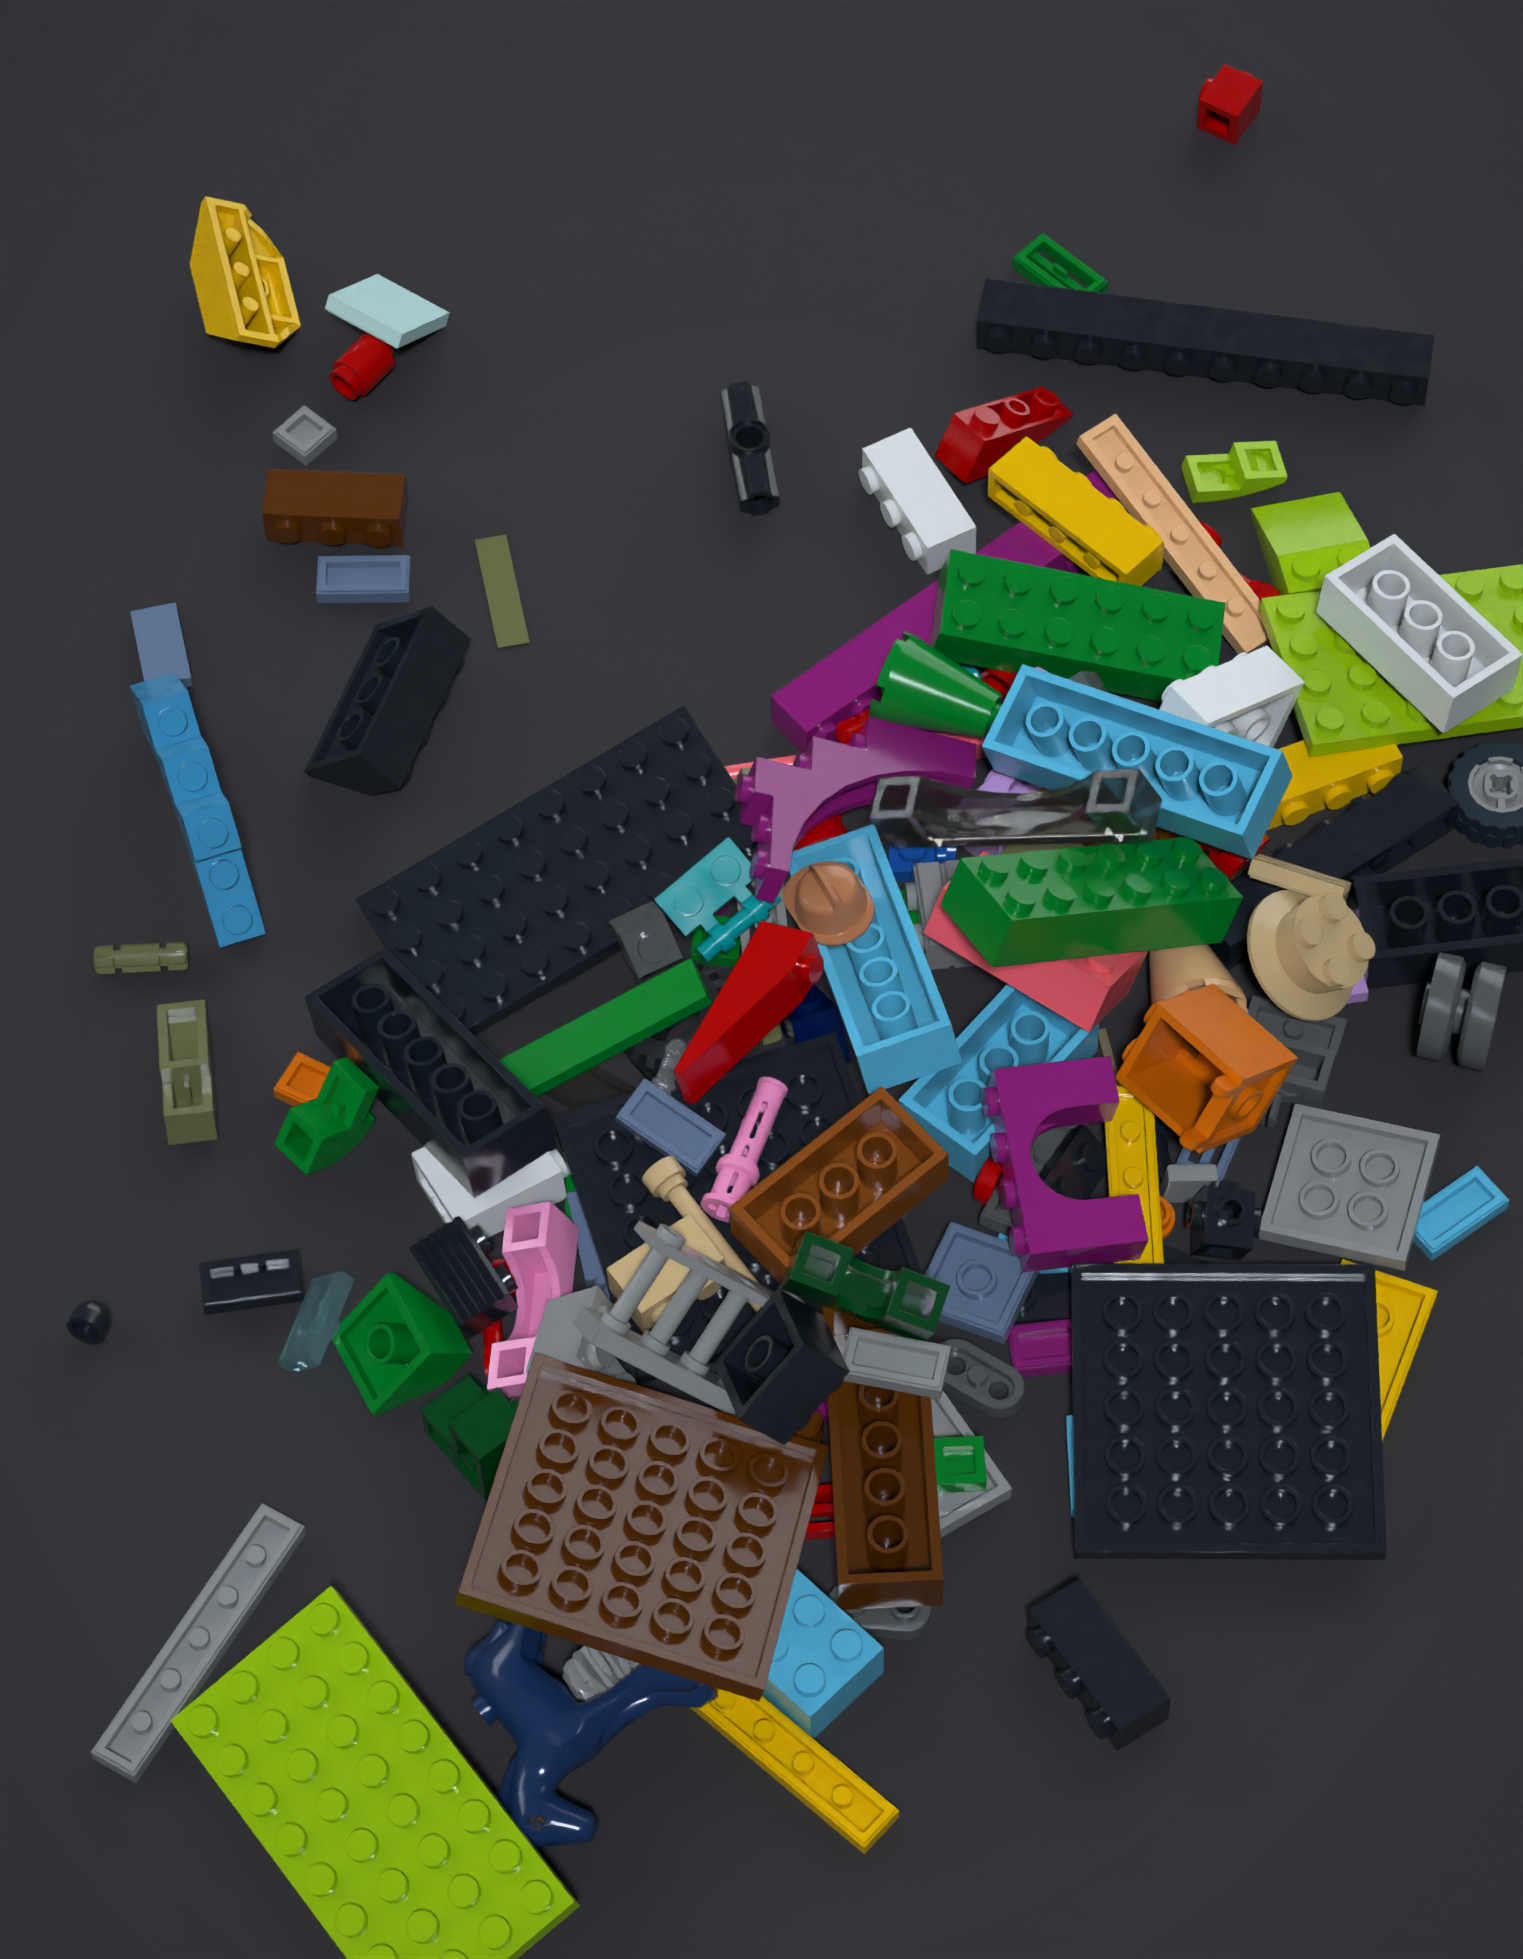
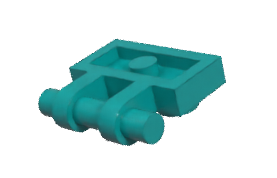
[654,837,782,963]

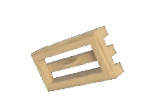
[1248,854,1352,900]

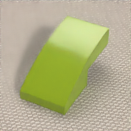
[1181,441,1288,503]

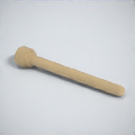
[642,1156,761,1313]

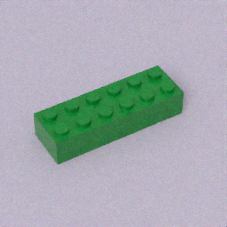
[930,549,1225,702]
[941,837,1243,967]

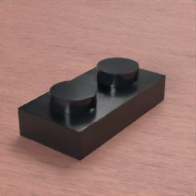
[1039,1124,1107,1200]

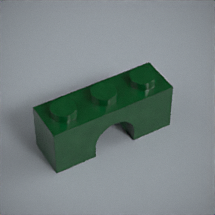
[780,1231,951,1341]

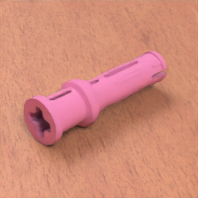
[700,1077,788,1223]

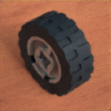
[1447,740,1523,849]

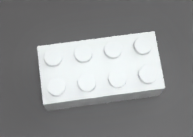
[1316,534,1523,734]

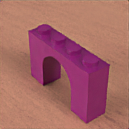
[981,1056,1149,1273]

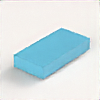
[1414,1166,1509,1261]

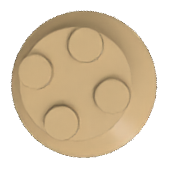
[1247,890,1376,1022]

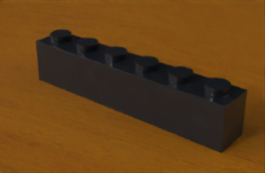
[1208,764,1460,971]

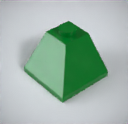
[329,1273,473,1415]

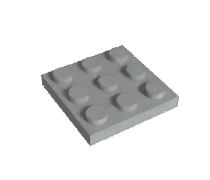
[1259,1104,1440,1271]

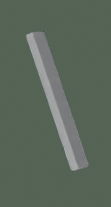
[91,1503,306,1783]

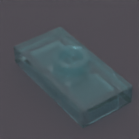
[278,1271,355,1373]

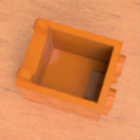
[1115,983,1298,1154]

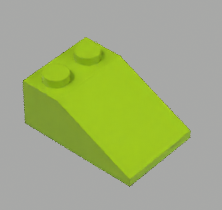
[1250,492,1370,596]

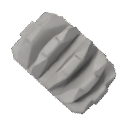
[562,1646,643,1702]

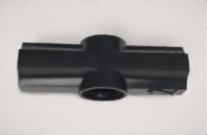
[720,381,780,516]

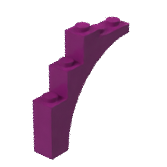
[734,716,976,903]

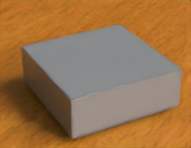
[272,405,338,466]
[1160,1164,1218,1203]

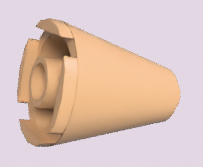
[1149,944,1248,1052]

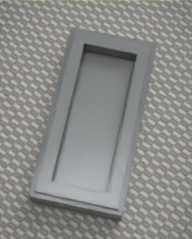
[843,1327,951,1400]

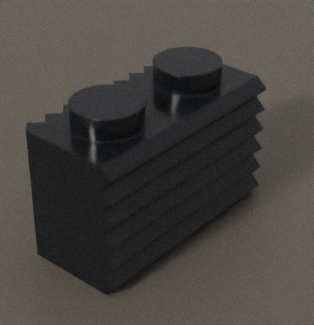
[409,1216,518,1340]

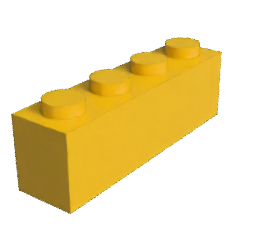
[988,436,1164,586]
[1267,740,1403,830]

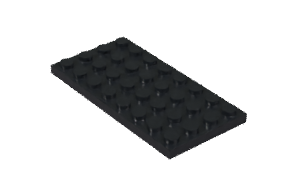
[355,705,757,1036]

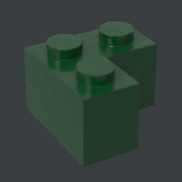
[421,1375,519,1503]

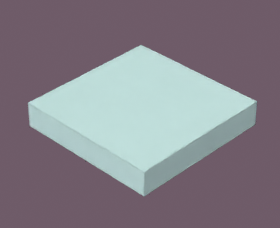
[325,274,450,348]

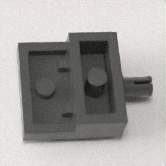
[1248,995,1347,1127]

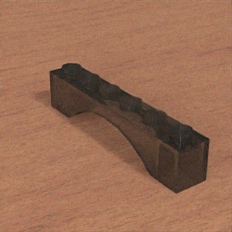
[868,769,1162,848]

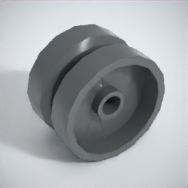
[1416,952,1507,1072]

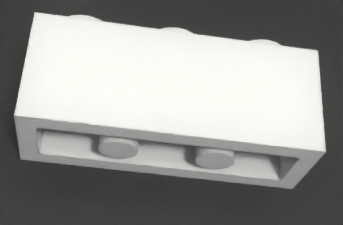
[858,427,977,575]

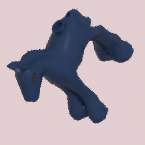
[464,1618,718,1848]

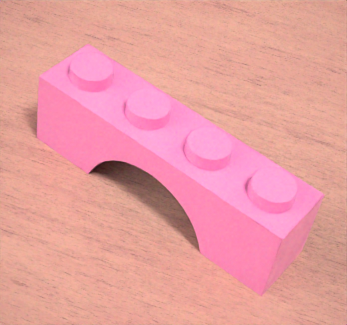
[487,1201,579,1401]

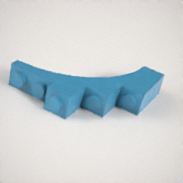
[130,672,266,948]

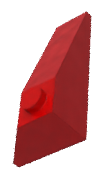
[673,921,824,1104]

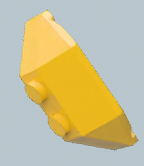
[190,196,301,348]

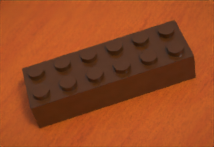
[822,1305,944,1610]

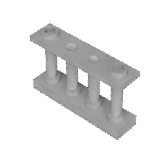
[573,1221,804,1417]

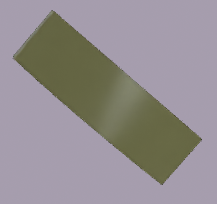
[157,999,218,1145]

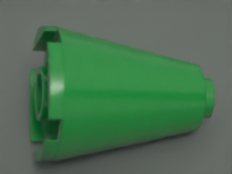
[869,631,1003,739]

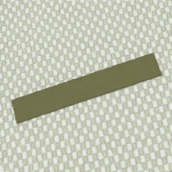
[475,534,530,648]

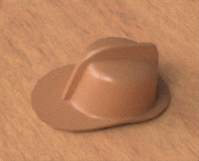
[782,861,875,946]

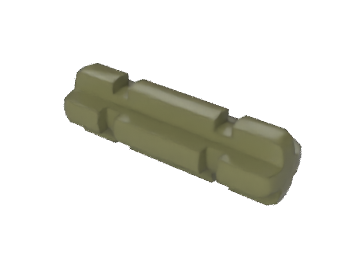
[93,942,189,974]

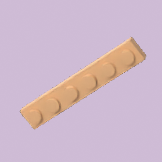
[1076,414,1270,654]

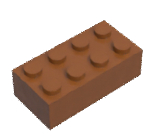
[729,1086,949,1298]

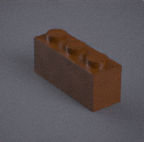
[262,469,408,547]

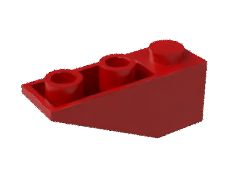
[934,386,1073,483]

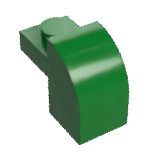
[274,1057,380,1175]

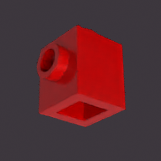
[1197,64,1263,145]

